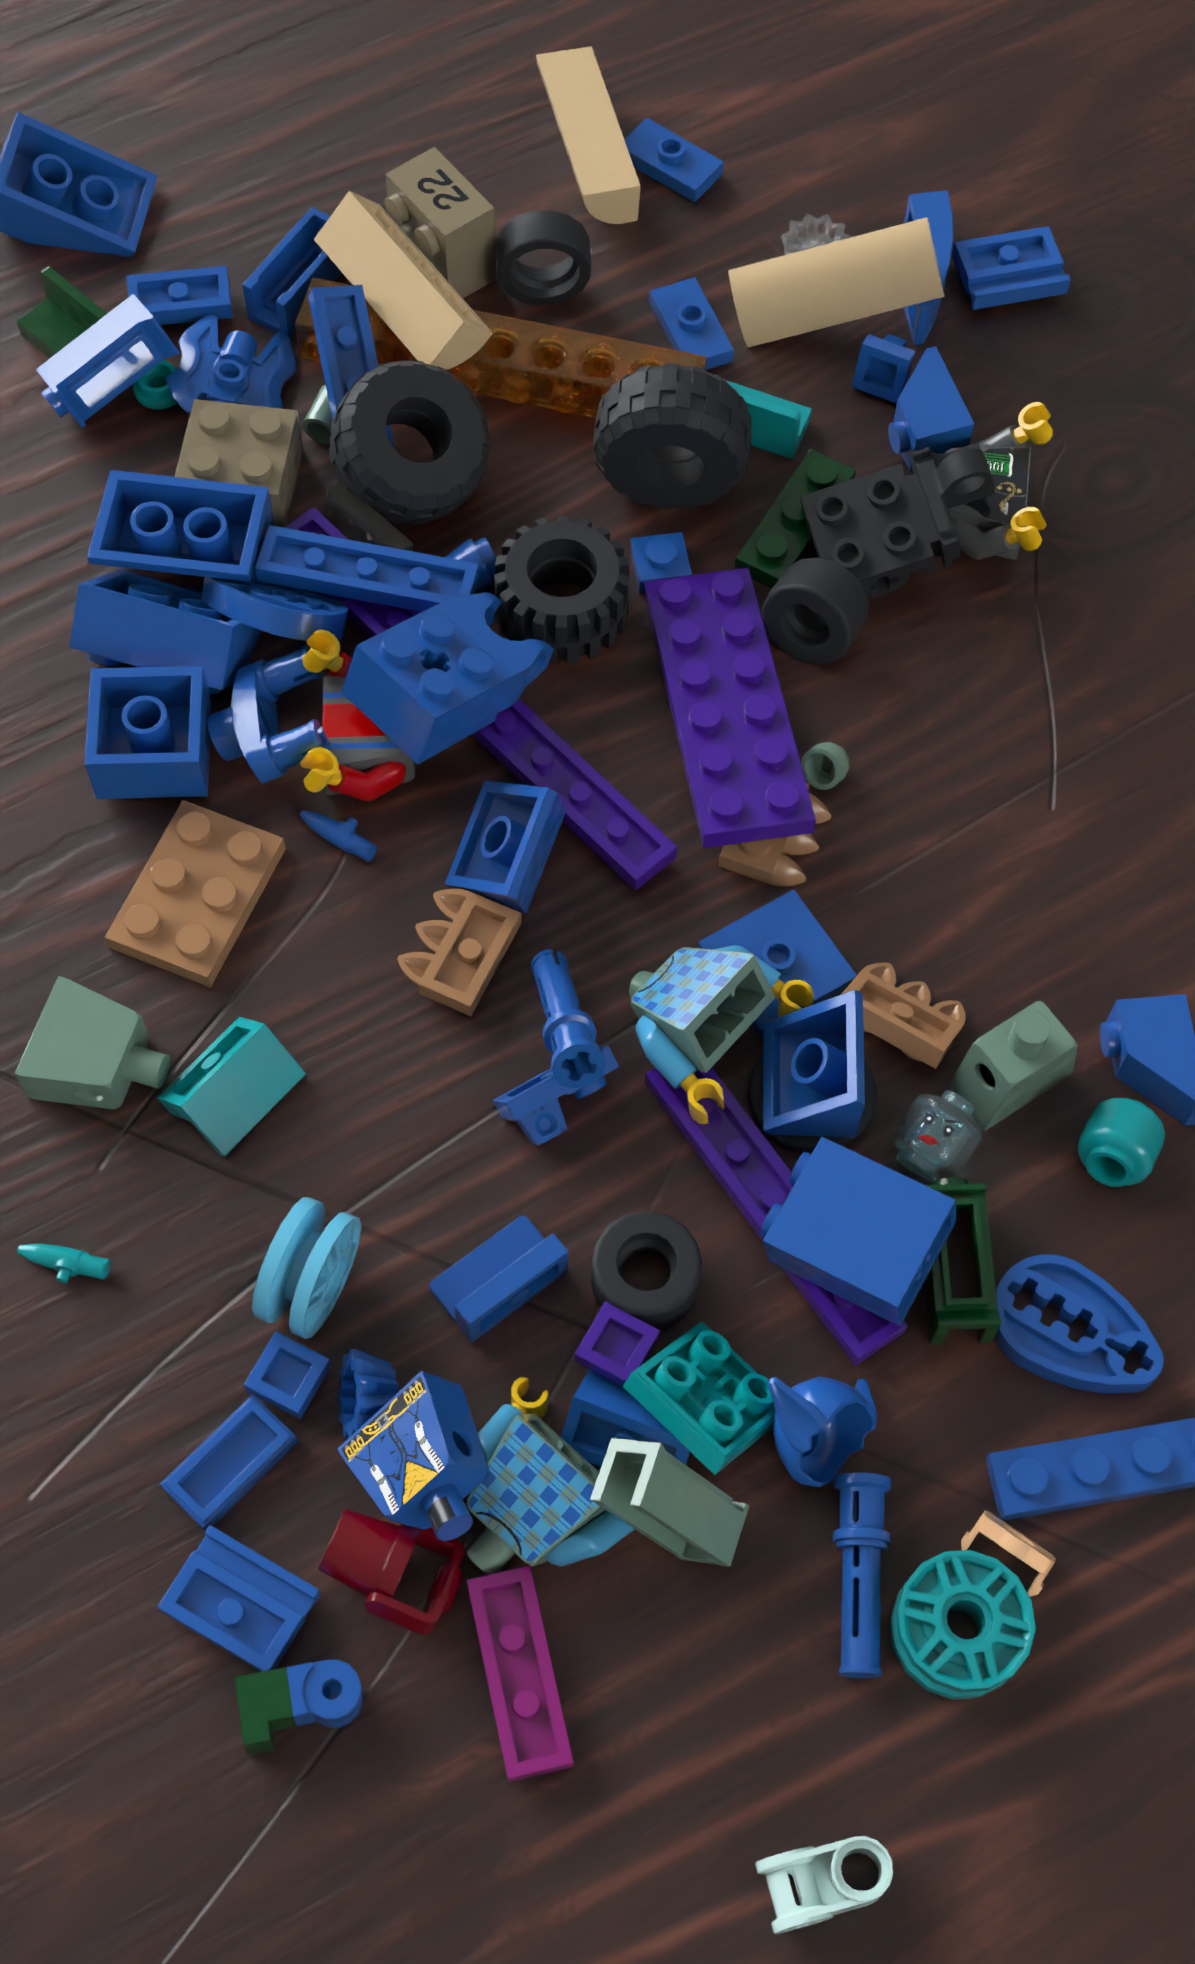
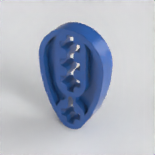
[201,577,348,641]
[994,1254,1164,1394]

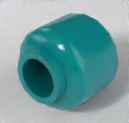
[1077,1098,1165,1187]

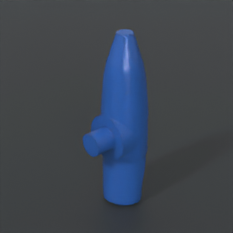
[300,810,377,862]

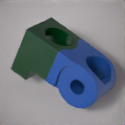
[235,1660,363,1755]

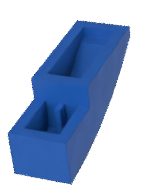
[904,190,953,345]

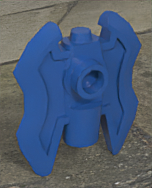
[166,313,296,414]

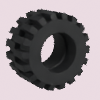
[494,516,630,664]

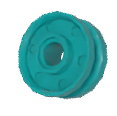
[889,1550,1036,1700]

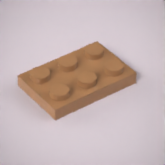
[105,800,286,988]

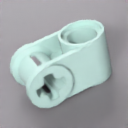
[755,1836,893,1934]

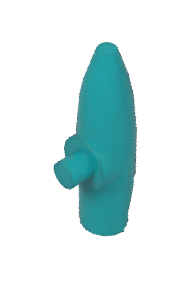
[17,1243,111,1284]

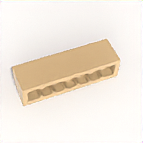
[536,46,641,224]
[314,191,493,370]
[728,217,944,348]

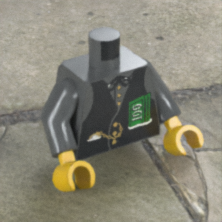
[946,402,1053,560]

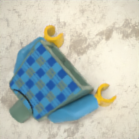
[629,945,814,1124]
[466,1377,634,1575]

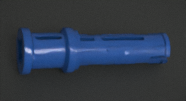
[531,949,606,1088]
[833,1473,891,1678]

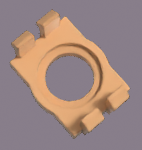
[961,1510,1056,1597]

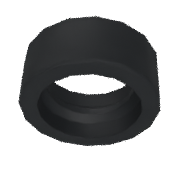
[496,210,591,305]

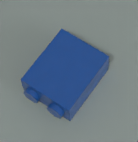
[760,1137,957,1326]

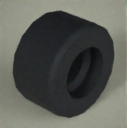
[763,558,869,665]
[591,1211,702,1330]

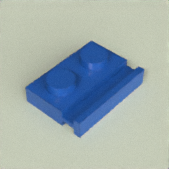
[952,226,1071,310]
[157,1525,321,1672]

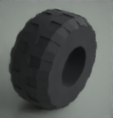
[329,360,491,526]
[594,363,752,510]

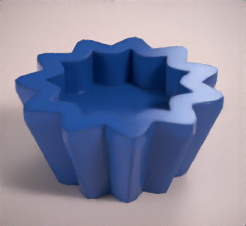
[337,1349,398,1438]

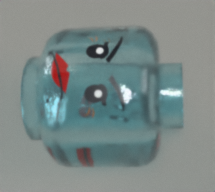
[892,1090,982,1182]

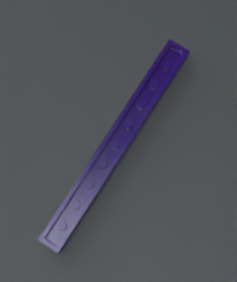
[284,507,677,891]

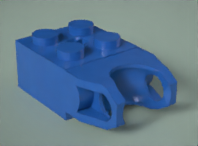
[341,592,554,765]

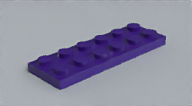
[644,568,816,848]

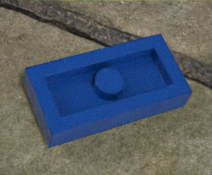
[127,266,233,325]

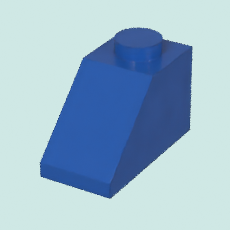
[888,346,974,472]
[1100,994,1195,1126]

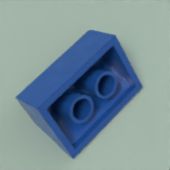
[87,470,275,582]
[69,569,263,694]

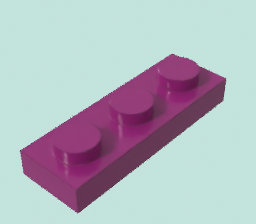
[467,1565,574,1783]

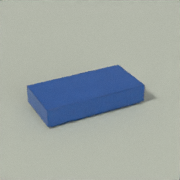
[160,1394,298,1531]

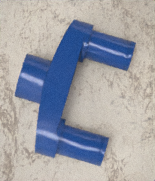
[207,645,330,784]

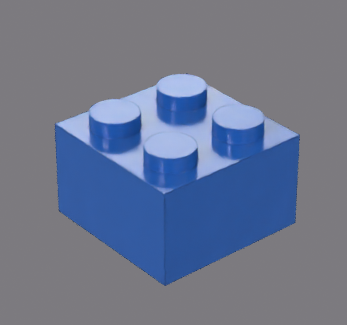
[85,666,212,799]

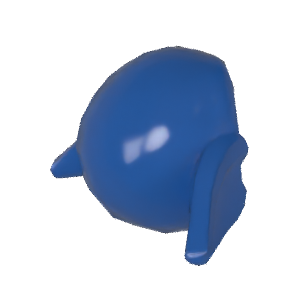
[768,1376,877,1487]

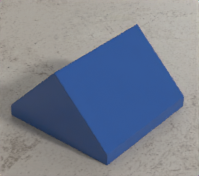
[445,781,566,915]
[763,990,865,1138]

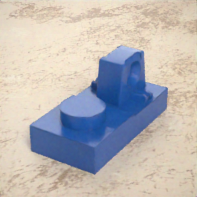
[493,1045,619,1145]

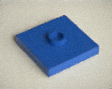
[698,889,857,1039]

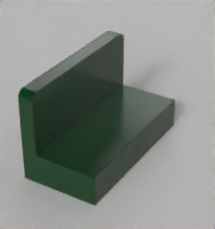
[16,266,107,358]

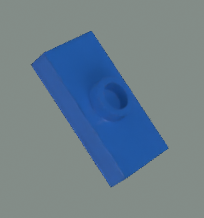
[624,118,724,203]
[649,277,734,370]

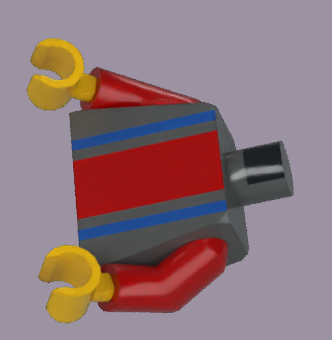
[300,630,415,802]

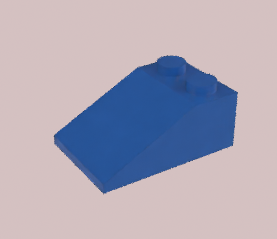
[0,112,158,257]

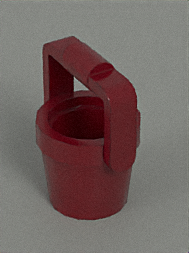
[318,1509,465,1635]

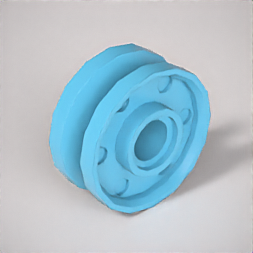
[252,1197,361,1339]

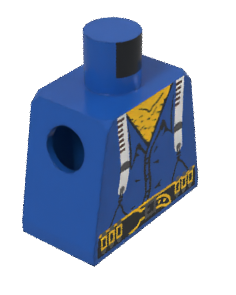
[337,1371,489,1541]

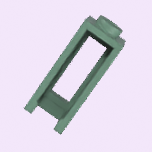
[590,1438,749,1567]

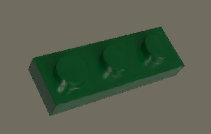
[734,449,856,588]

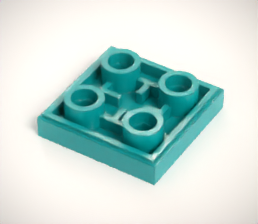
[622,1321,776,1475]

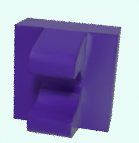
[575,1301,660,1388]

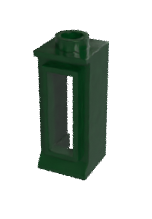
[924,1177,1001,1345]

